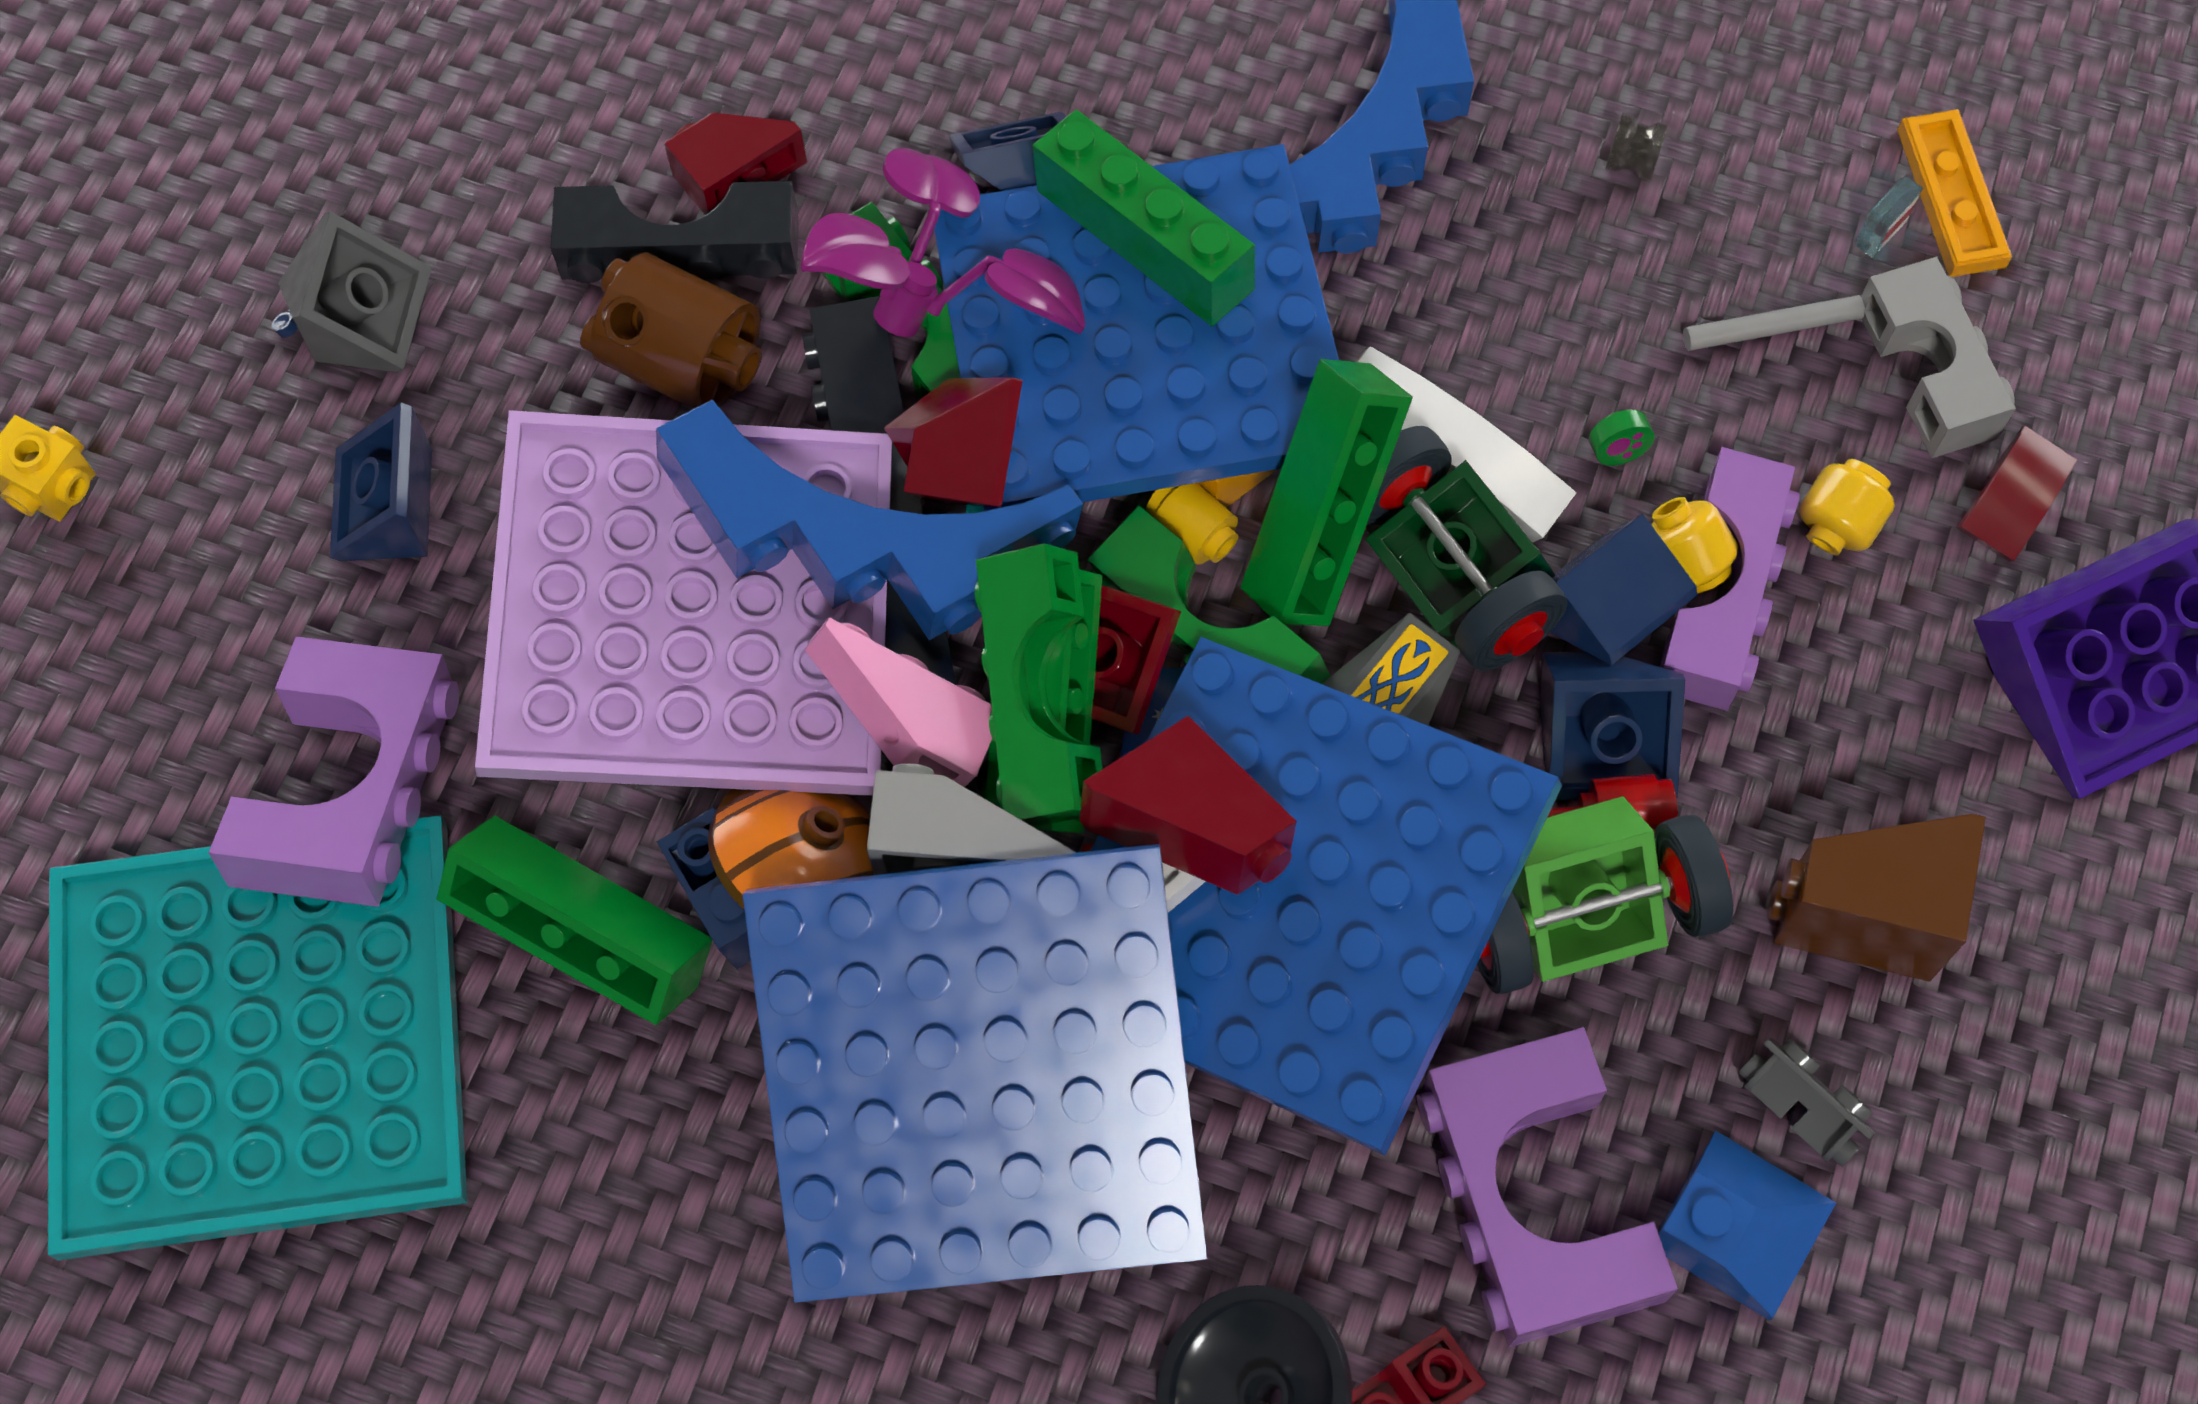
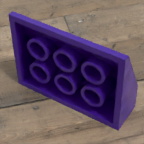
[1973,519,2198,799]

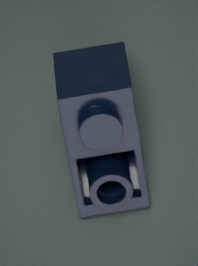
[656,807,751,969]

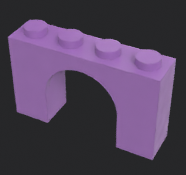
[209,637,459,907]
[1417,1027,1678,1347]

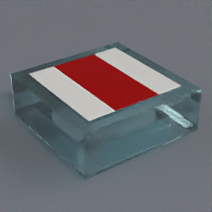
[1856,176,1923,258]

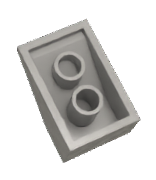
[867,764,1076,875]

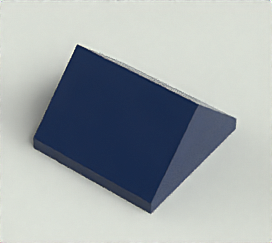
[330,403,432,561]
[1550,514,1697,665]

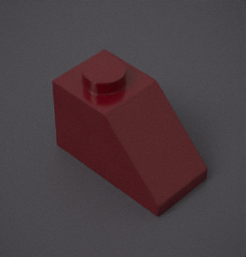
[664,112,807,215]

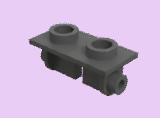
[1738,1038,1875,1167]

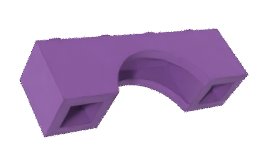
[1659,447,1800,711]

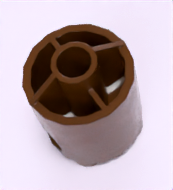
[580,252,762,409]

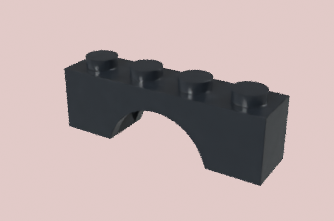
[550,181,799,283]

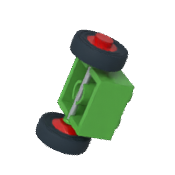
[1477,796,1733,994]

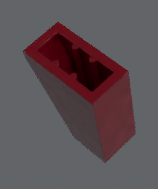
[1080,716,1297,895]

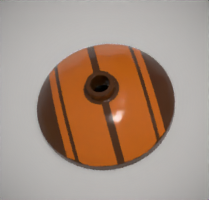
[708,789,874,910]

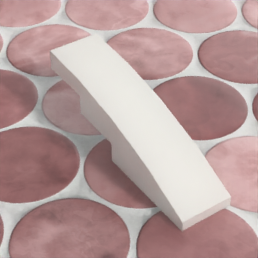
[1356,346,1577,543]

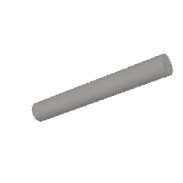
[1683,295,1865,351]

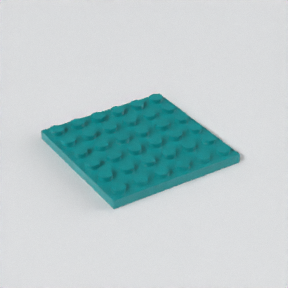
[48,815,468,1261]

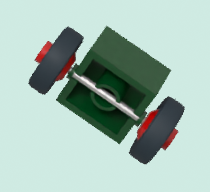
[1365,426,1567,671]

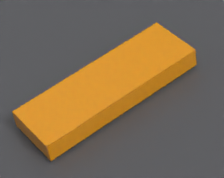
[1897,109,2012,277]

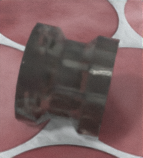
[1605,112,1668,182]

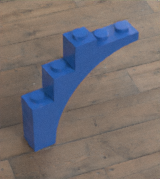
[1290,0,1474,253]
[656,400,1083,640]

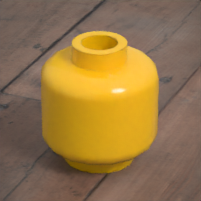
[1799,459,1895,555]
[1651,497,1738,594]

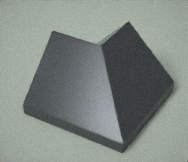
[278,211,432,372]

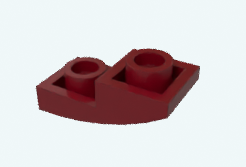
[1956,426,2077,562]
[1352,1326,1486,1404]

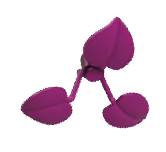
[801,148,1085,337]

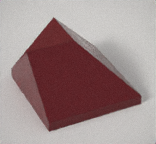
[884,377,1023,507]
[1091,585,1181,735]

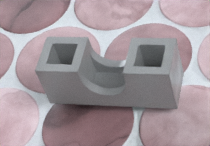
[1861,257,2016,458]

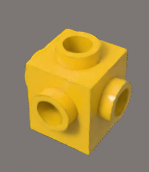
[0,415,96,522]

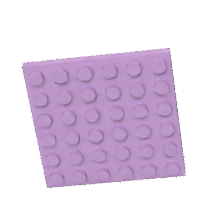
[475,410,892,795]

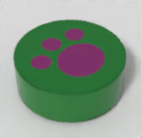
[1589,409,1655,466]

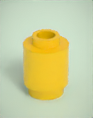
[1146,483,1238,565]

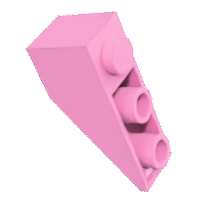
[805,617,992,787]

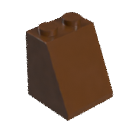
[1767,814,1986,982]

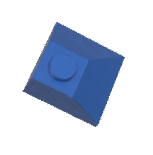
[1657,1130,1836,1321]

